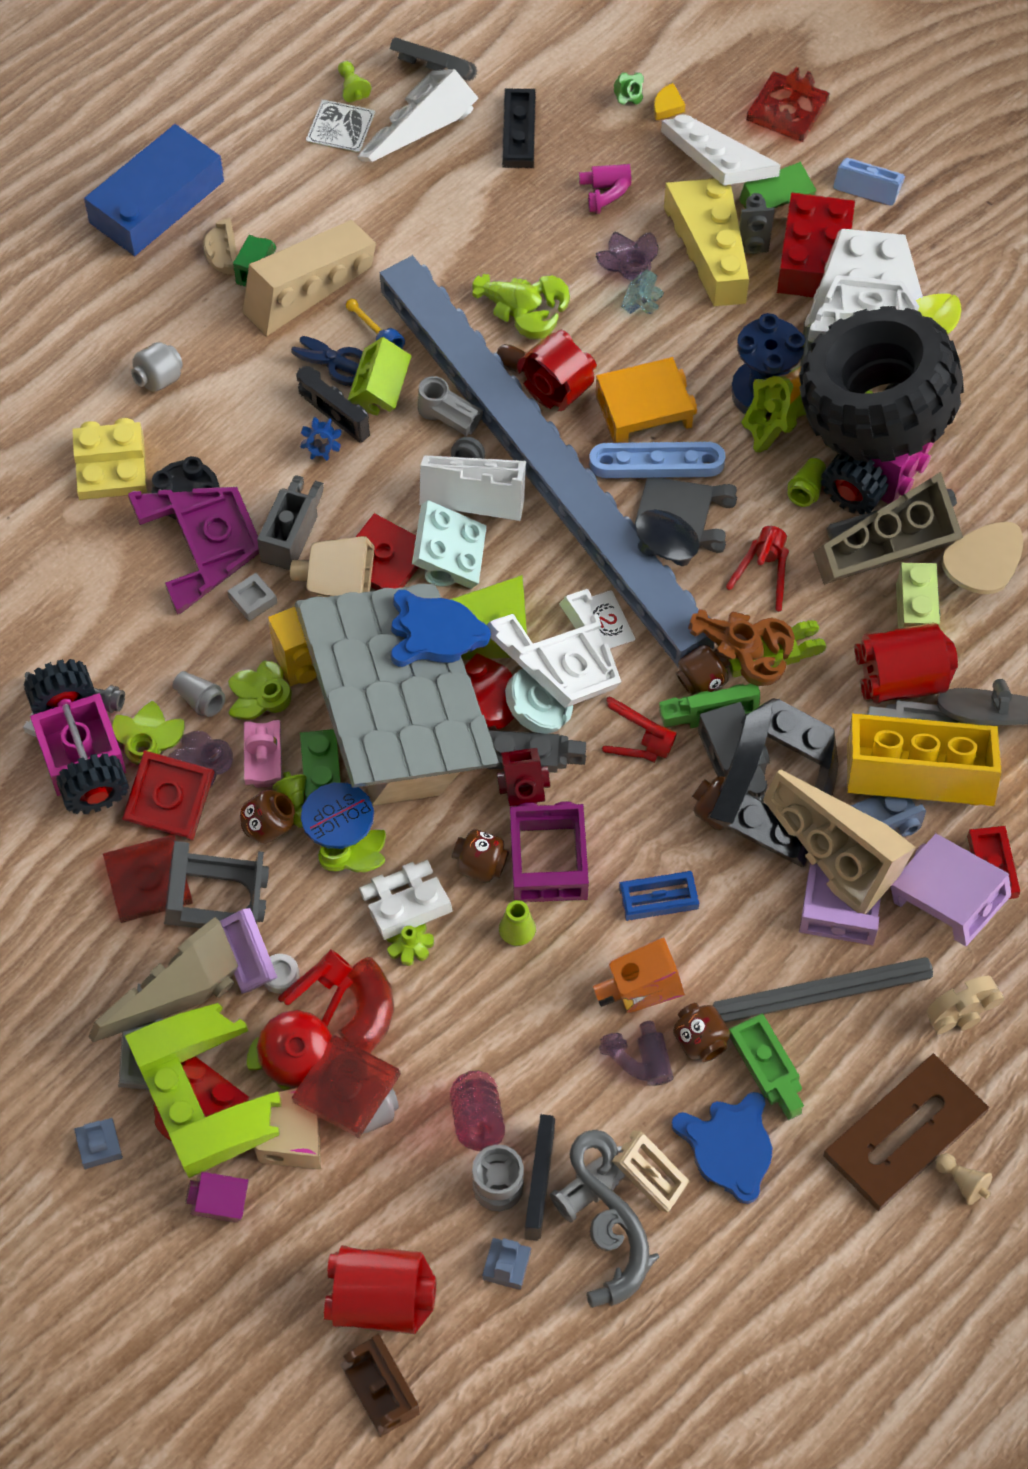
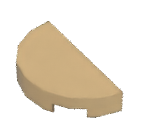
[203,217,237,274]

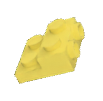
[72,418,147,500]

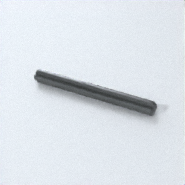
[713,957,933,1023]

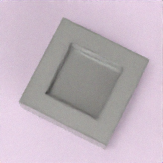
[228,573,277,621]

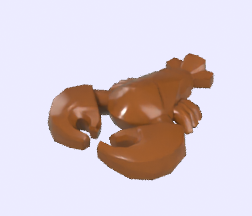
[688,609,795,686]

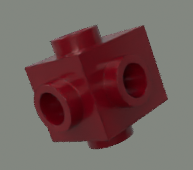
[497,748,551,806]

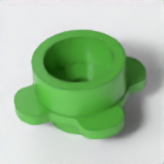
[614,72,644,104]

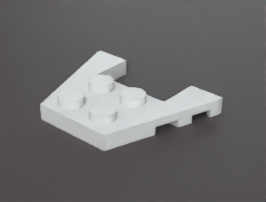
[805,229,923,327]
[808,275,919,342]
[487,589,621,708]

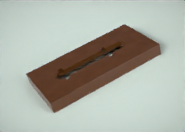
[823,1053,989,1212]

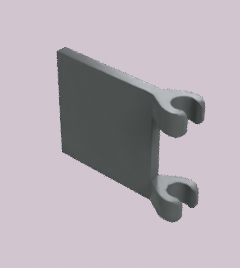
[634,478,737,553]

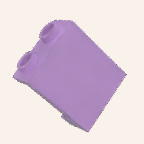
[891,834,1012,947]
[799,863,881,945]

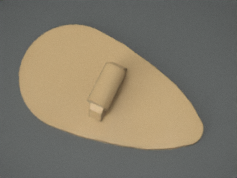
[942,522,1023,594]

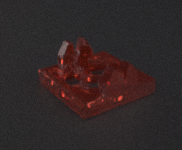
[746,67,830,142]

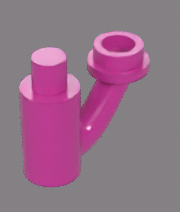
[579,164,631,214]

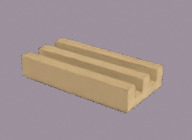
[612,1130,689,1212]

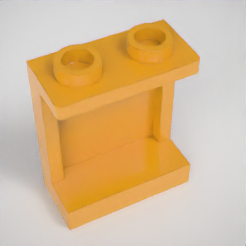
[595,357,697,443]

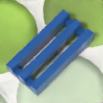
[619,871,699,921]

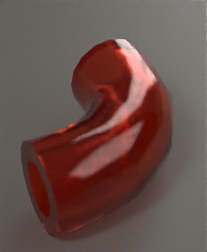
[338,957,395,1060]

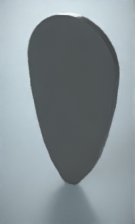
[937,679,1028,725]

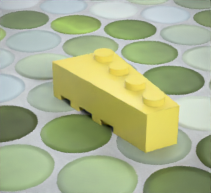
[664,179,749,306]

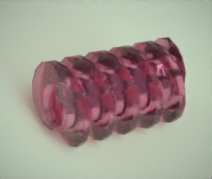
[450,1070,505,1151]

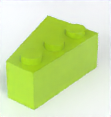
[450,575,527,660]

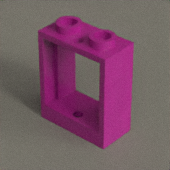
[510,801,589,902]

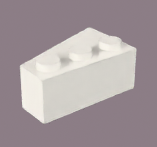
[419,455,526,521]

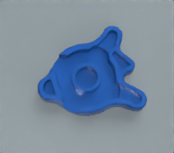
[391,590,491,667]
[671,1092,772,1204]

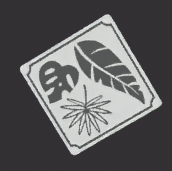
[306,100,375,152]

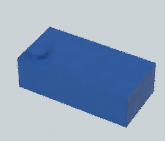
[84,124,224,257]

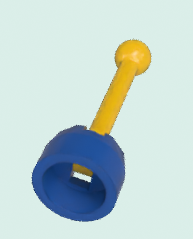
[346,299,405,349]

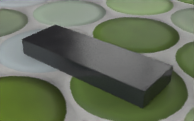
[502,88,536,168]
[525,1114,556,1241]

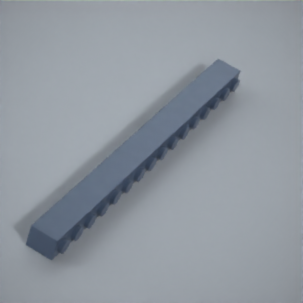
[379,255,715,668]

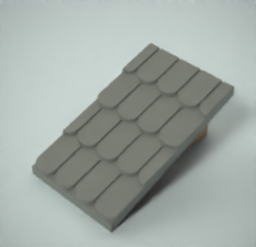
[295,583,499,806]

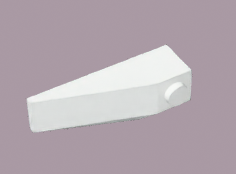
[358,69,478,162]

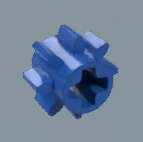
[300,417,342,461]

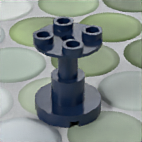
[731,313,805,416]

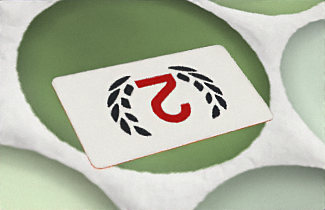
[590,590,635,649]

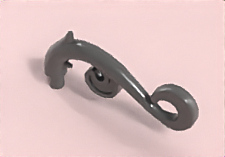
[569,1130,659,1308]

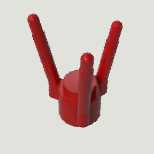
[726,526,789,612]
[602,696,677,763]
[278,949,353,1027]

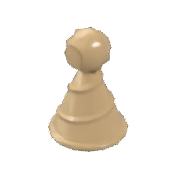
[935,1153,992,1205]

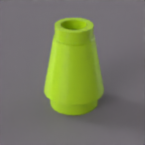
[787,458,826,507]
[499,900,536,946]

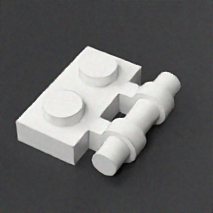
[359,860,453,940]

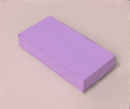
[220,908,278,993]

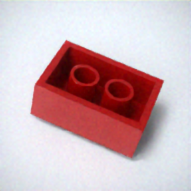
[777,192,855,298]

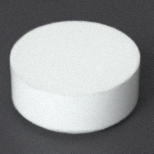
[264,954,300,994]

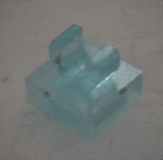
[621,269,664,314]

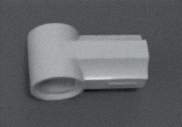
[418,376,483,436]

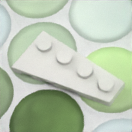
[661,115,781,186]

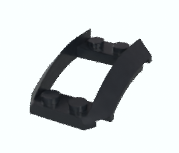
[707,698,839,867]

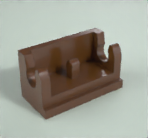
[341,1333,420,1437]

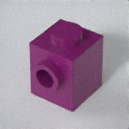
[186,1172,249,1223]

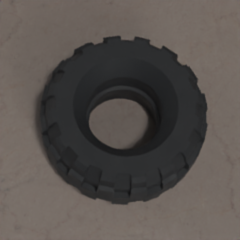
[799,306,964,462]

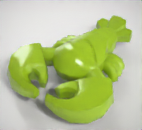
[472,274,570,339]

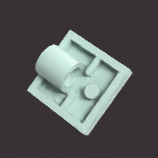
[412,500,487,589]

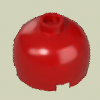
[257,1010,334,1088]

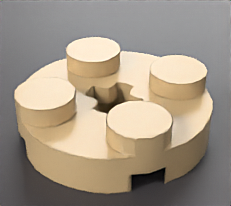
[926,976,1005,1035]

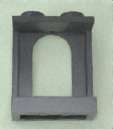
[164,841,269,928]

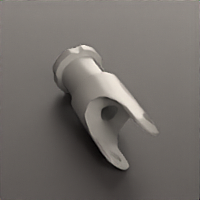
[550,1146,626,1222]

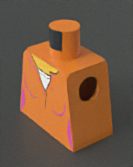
[593,937,685,1013]

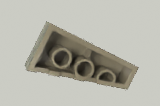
[813,472,963,585]

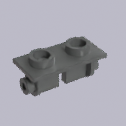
[739,193,775,254]

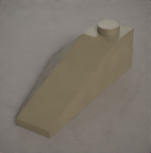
[88,917,238,1043]

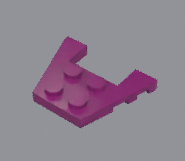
[128,487,259,615]

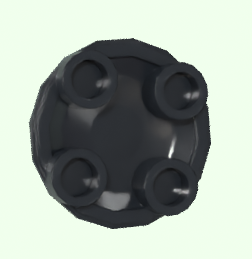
[151,456,220,519]
[635,509,700,566]

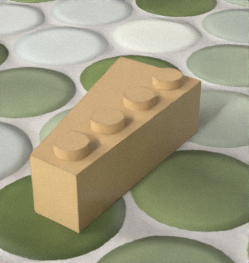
[242,220,376,337]

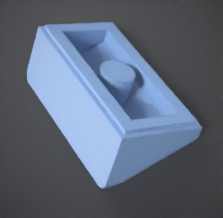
[833,158,905,206]

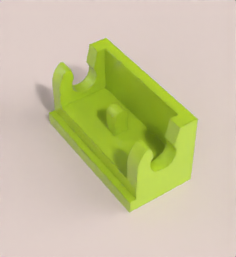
[348,337,411,416]

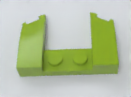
[125,1003,282,1178]

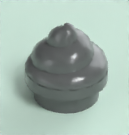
[451,437,485,459]

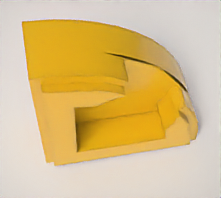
[654,83,686,121]

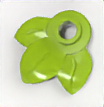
[228,660,292,720]
[112,701,185,765]
[318,829,386,872]

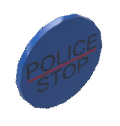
[301,782,374,849]

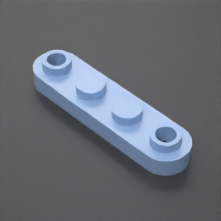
[589,442,726,478]

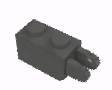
[257,475,324,570]
[698,702,770,803]

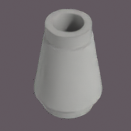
[173,671,225,717]

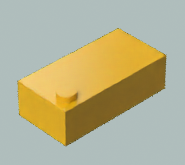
[847,713,1001,806]

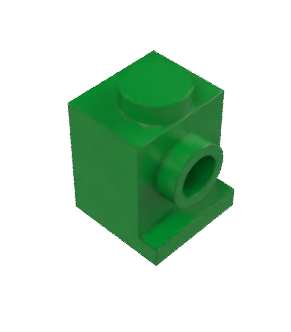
[233,235,277,287]

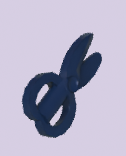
[291,336,363,386]

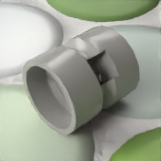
[472,1144,524,1212]

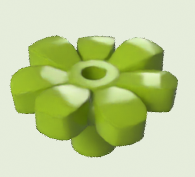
[386,923,434,966]

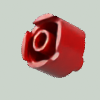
[517,330,597,411]

